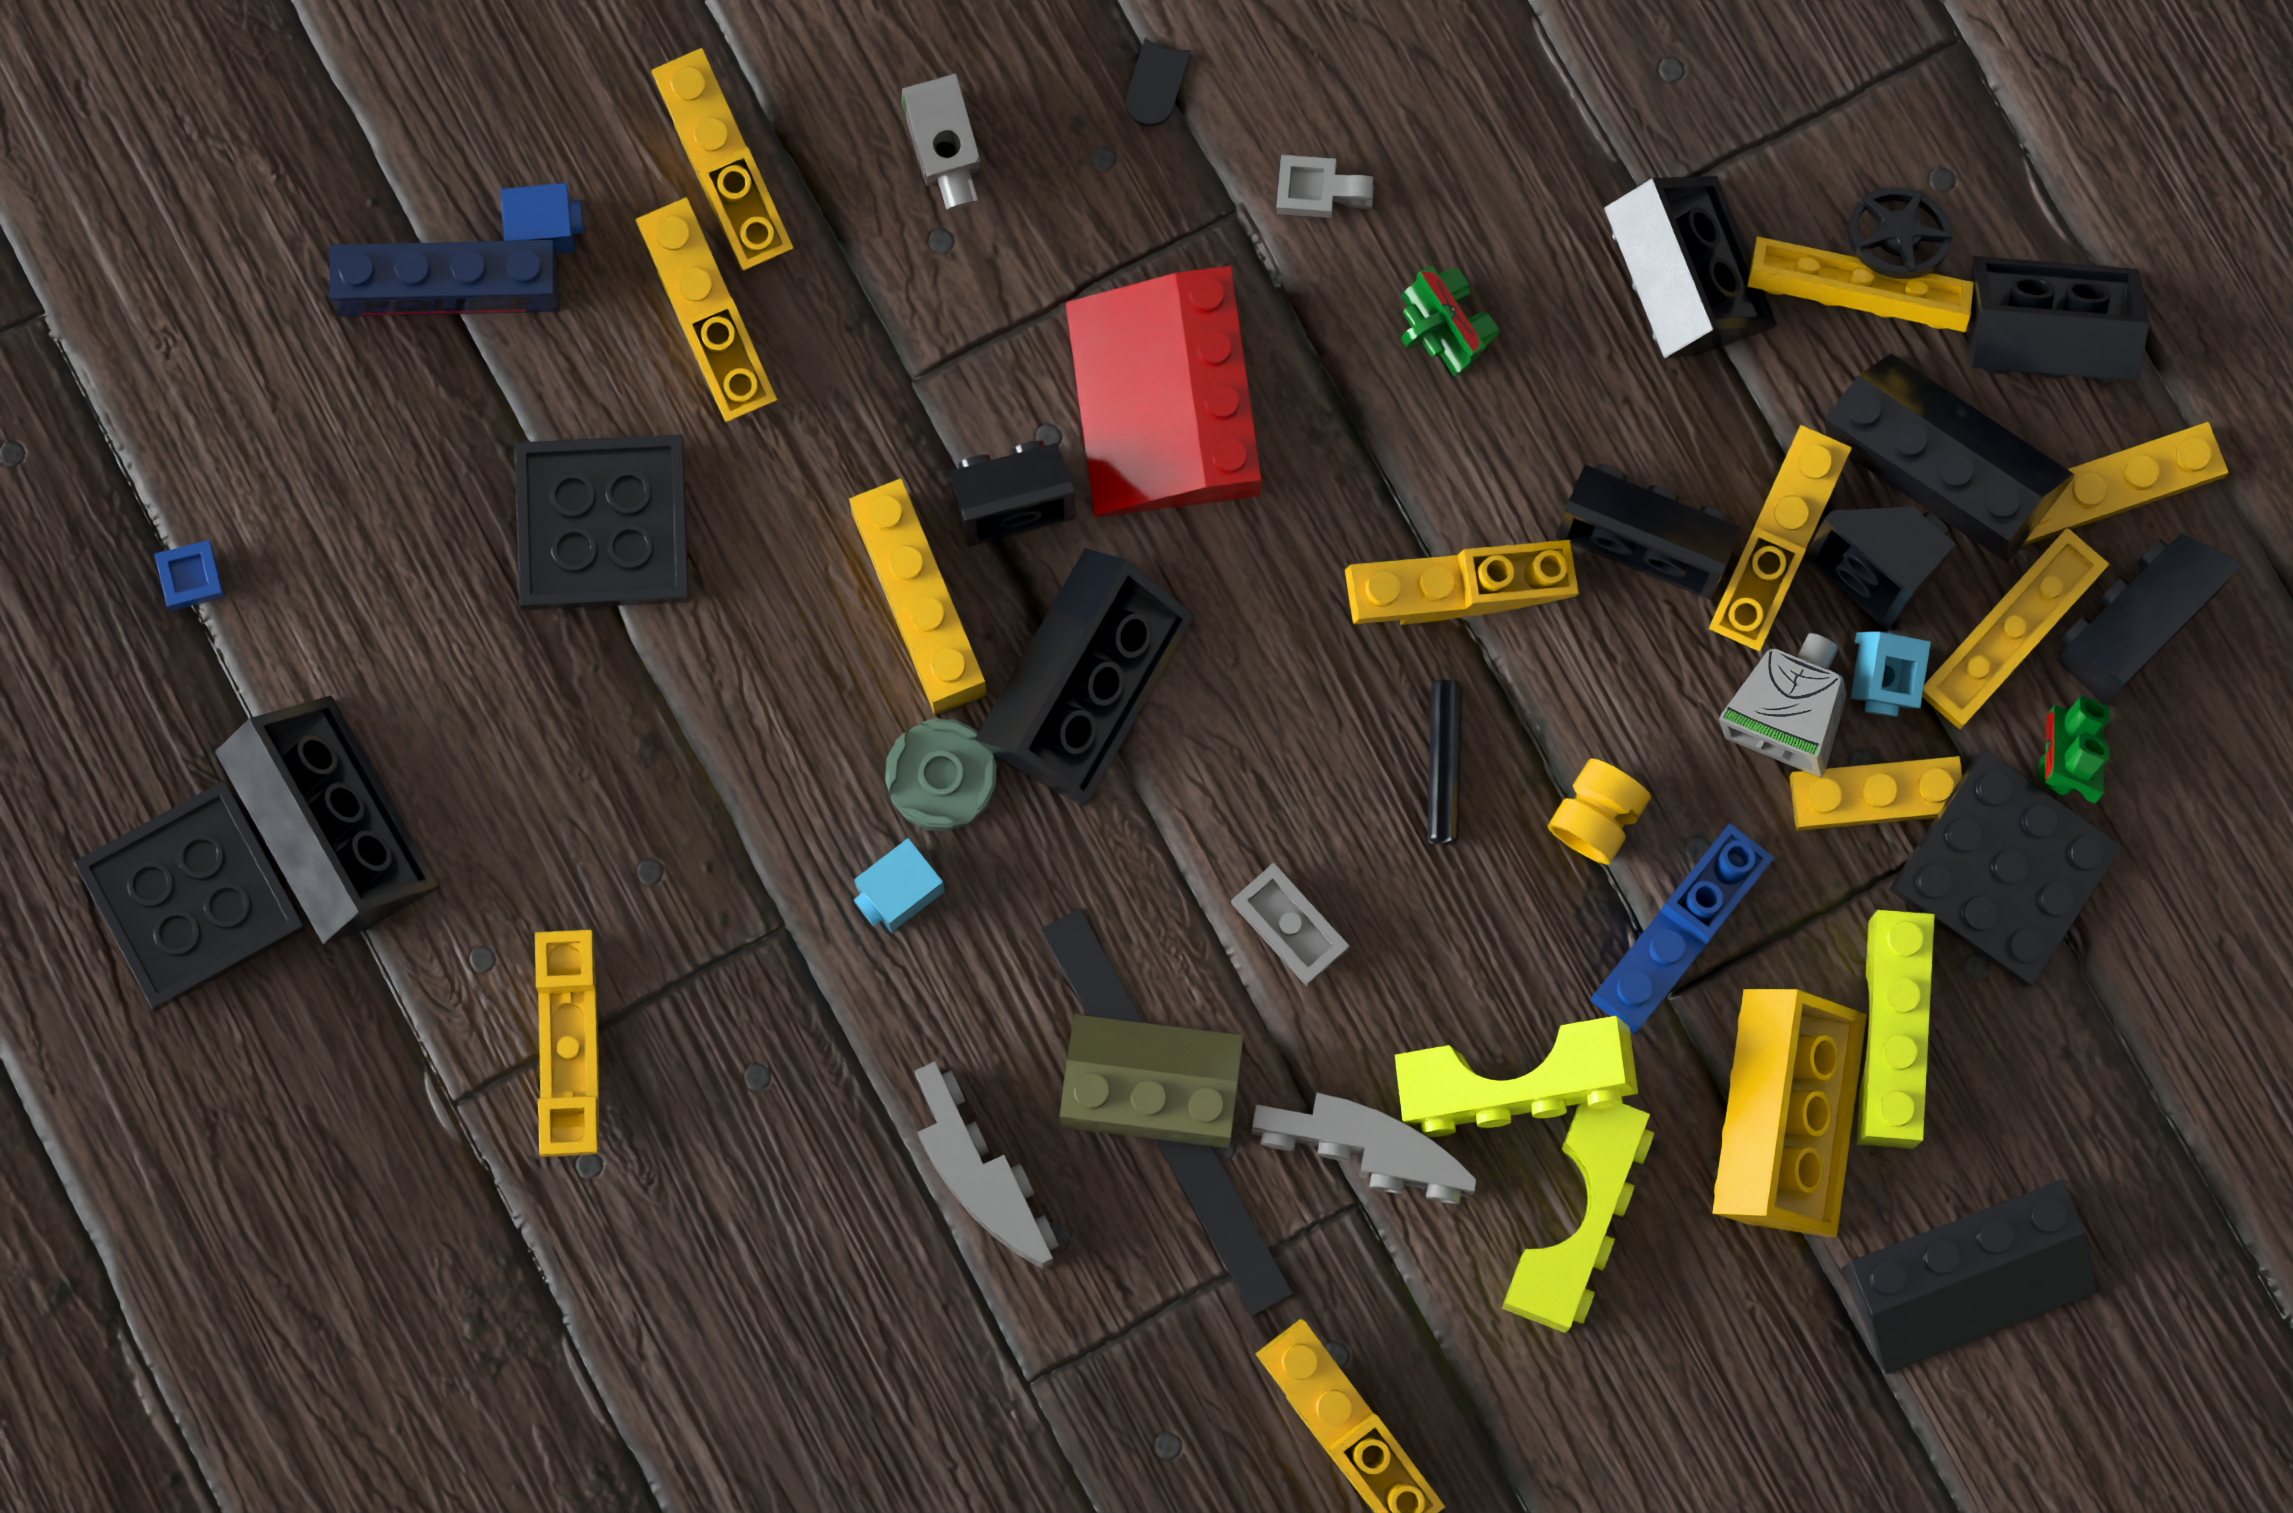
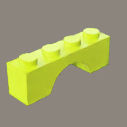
[1857,910,1935,1149]
[1395,1016,1638,1137]
[1502,1102,1655,1333]

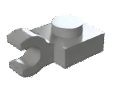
[1276,155,1374,218]

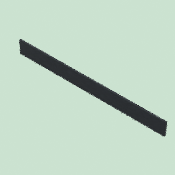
[1040,908,1293,1316]

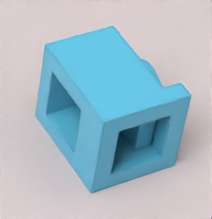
[1851,632,1931,717]

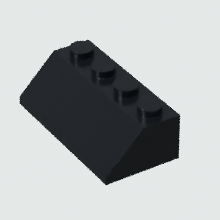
[1825,353,2074,563]
[975,548,1195,807]
[215,695,440,944]
[1841,1179,2098,1375]

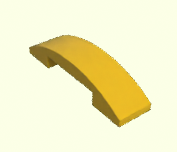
[535,930,599,1157]

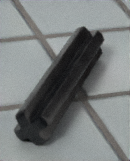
[1427,679,1462,845]

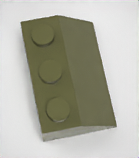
[1060,1014,1243,1148]

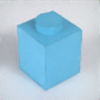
[854,838,945,933]

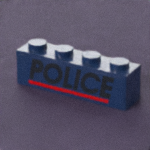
[329,240,560,317]

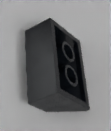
[1604,176,1777,358]
[1968,256,2150,383]
[1555,464,1741,600]
[1803,507,1956,631]
[2057,533,2242,705]

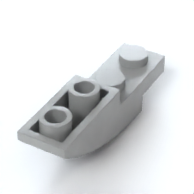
[914,1061,1059,1269]
[1251,1093,1476,1204]

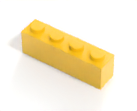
[849,478,987,716]

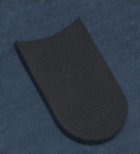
[1126,37,1191,126]

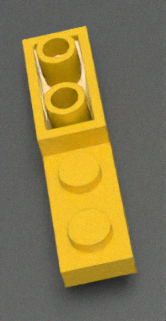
[651,48,793,271]
[636,197,777,422]
[1708,425,1852,652]
[1345,540,1579,625]
[1256,1319,1445,1513]

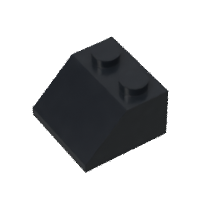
[949,440,1075,547]

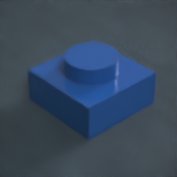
[155,540,225,611]

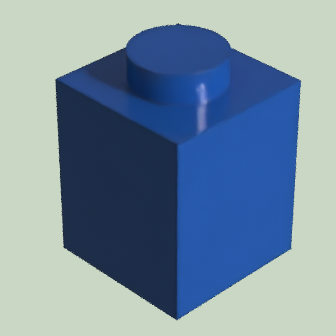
[500,183,585,254]

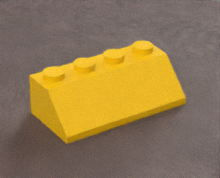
[1712,989,1867,1237]

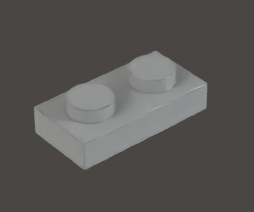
[1231,863,1350,987]

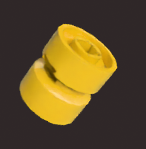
[1547,758,1651,865]

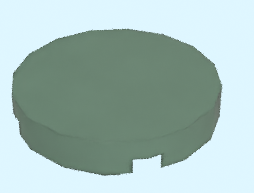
[885,718,997,831]

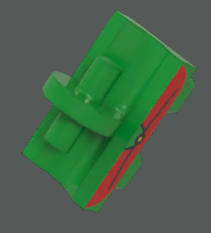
[1401,265,1499,377]
[2038,696,2110,804]

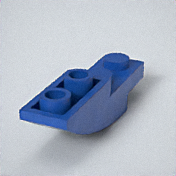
[1590,823,1775,1035]

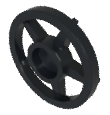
[1847,187,1952,279]

